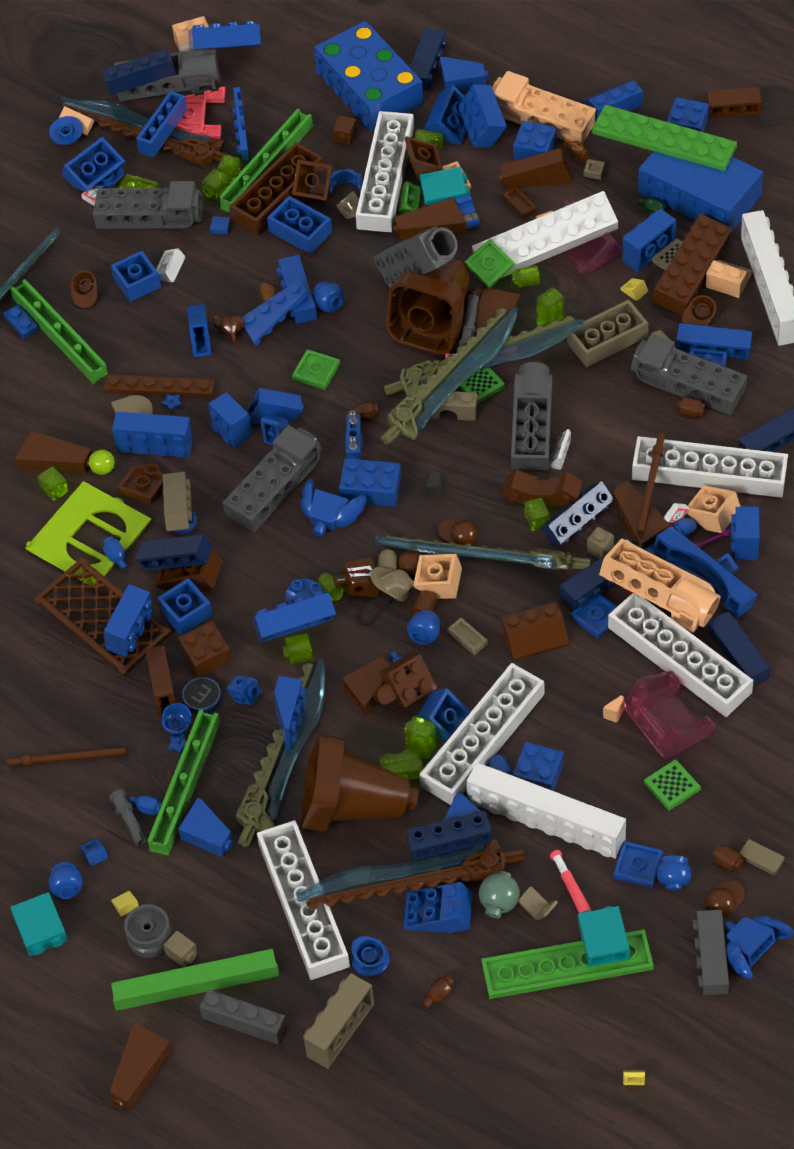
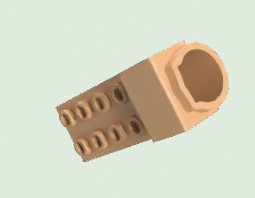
[492,71,596,146]
[599,539,720,632]

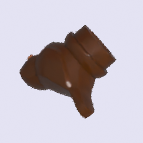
[213,315,244,343]

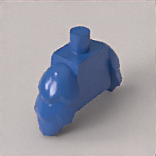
[300,479,367,537]
[723,915,794,980]

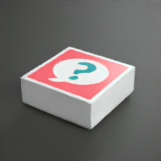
[81,187,97,206]
[664,503,690,523]

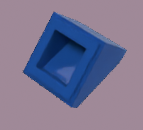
[80,838,108,866]

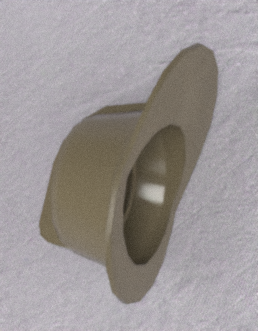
[371,567,414,601]

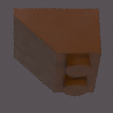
[404,136,442,180]
[292,160,332,200]

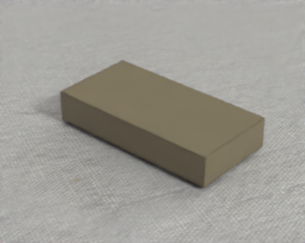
[447,617,488,655]
[740,839,785,876]

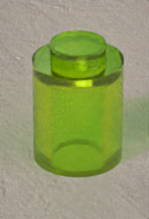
[512,266,540,287]

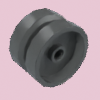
[124,904,172,958]

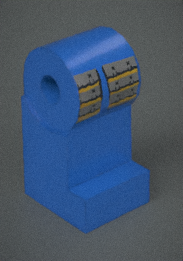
[455,194,480,230]

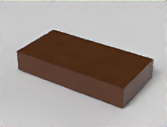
[502,186,537,219]

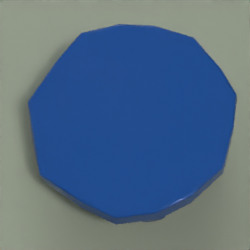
[350,936,390,977]

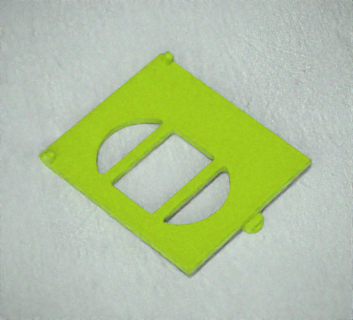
[25,481,152,585]

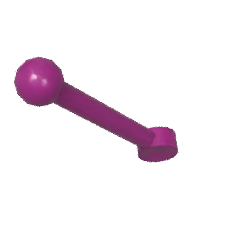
[695,529,730,549]

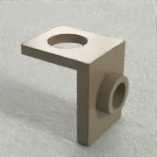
[336,191,359,219]
[518,886,558,920]

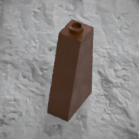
[499,148,572,189]
[392,197,467,241]
[15,431,92,474]
[613,481,671,549]
[145,646,176,718]
[110,1023,172,1111]

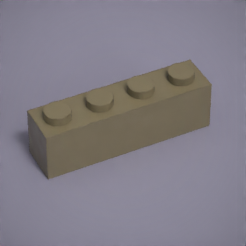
[163,472,192,531]

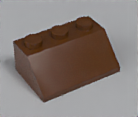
[501,602,569,661]

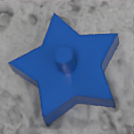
[161,394,182,412]
[168,733,187,755]

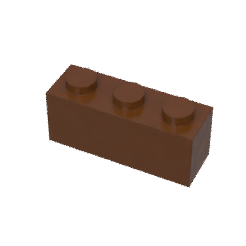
[706,87,761,118]

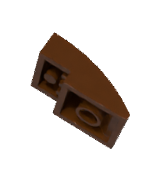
[475,287,521,342]

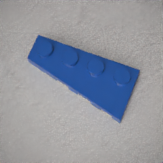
[232,87,249,162]

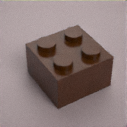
[178,621,232,678]

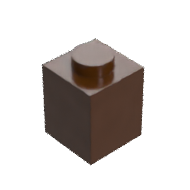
[333,115,357,145]

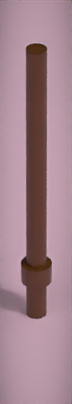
[636,433,665,534]
[7,747,126,767]

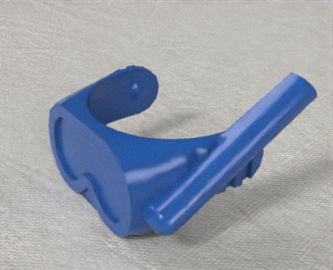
[329,169,363,194]

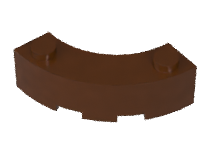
[501,469,583,507]

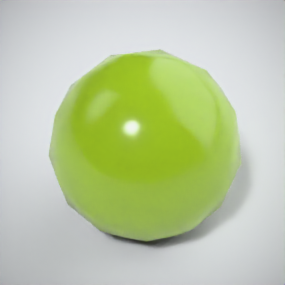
[89,449,115,475]

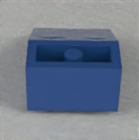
[274,676,306,750]
[403,882,473,933]

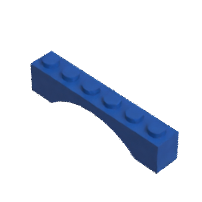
[652,526,758,617]

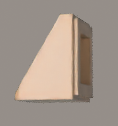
[603,696,625,723]

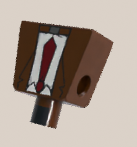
[333,557,380,597]

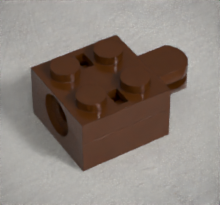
[373,652,437,708]

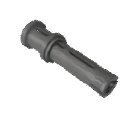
[459,295,479,346]
[108,789,148,846]

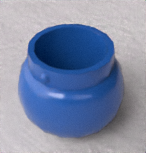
[312,281,345,313]
[407,610,440,645]
[657,856,692,891]
[48,862,83,899]

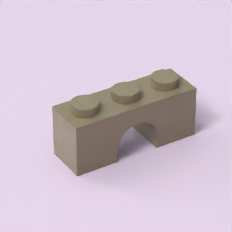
[421,390,478,421]

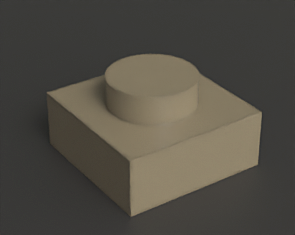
[584,159,605,180]

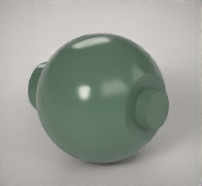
[479,871,520,919]

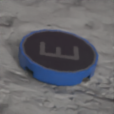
[182,677,221,713]

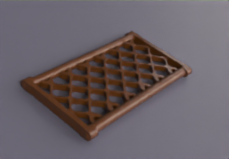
[34,557,173,676]

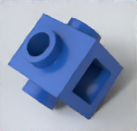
[226,674,262,705]

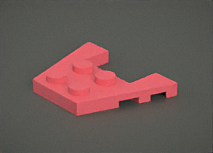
[174,87,226,140]

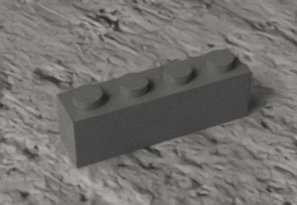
[693,910,729,995]
[199,989,287,1045]

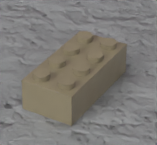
[567,300,649,367]
[303,973,374,1069]

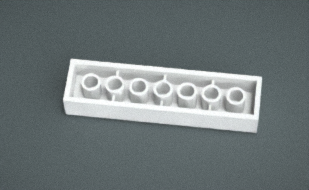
[356,111,414,232]
[472,191,618,278]
[741,210,794,346]
[632,436,788,498]
[608,593,753,717]
[419,663,544,805]
[467,762,626,859]
[257,820,350,980]

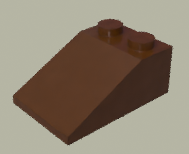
[155,548,223,592]

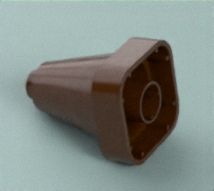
[386,258,471,355]
[300,734,418,833]

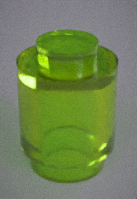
[317,572,344,601]

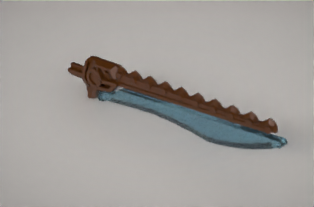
[62,97,233,167]
[297,839,525,910]

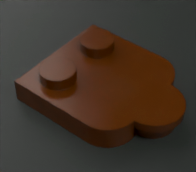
[117,463,163,504]

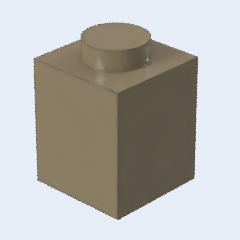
[587,527,614,559]
[163,931,197,968]

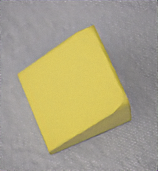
[620,278,648,300]
[111,891,139,916]
[623,1070,645,1085]

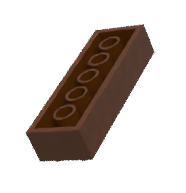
[229,142,323,235]
[651,214,733,315]

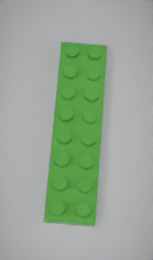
[592,105,737,171]
[481,929,654,999]

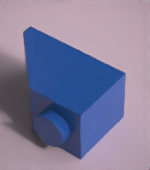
[261,415,288,445]

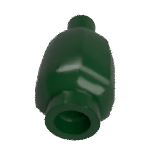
[638,198,669,214]

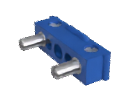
[345,410,363,460]

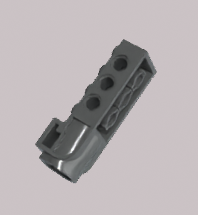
[114,49,221,101]
[93,181,203,229]
[373,225,457,288]
[631,333,748,415]
[511,362,553,470]
[222,425,322,533]

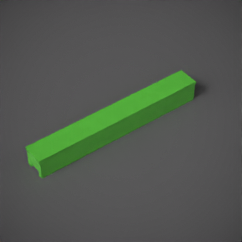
[219,108,313,213]
[10,279,108,384]
[148,709,220,856]
[111,949,279,1011]

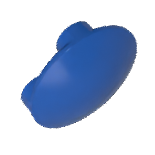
[285,579,322,605]

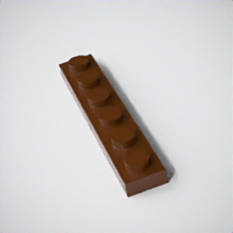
[104,374,215,398]

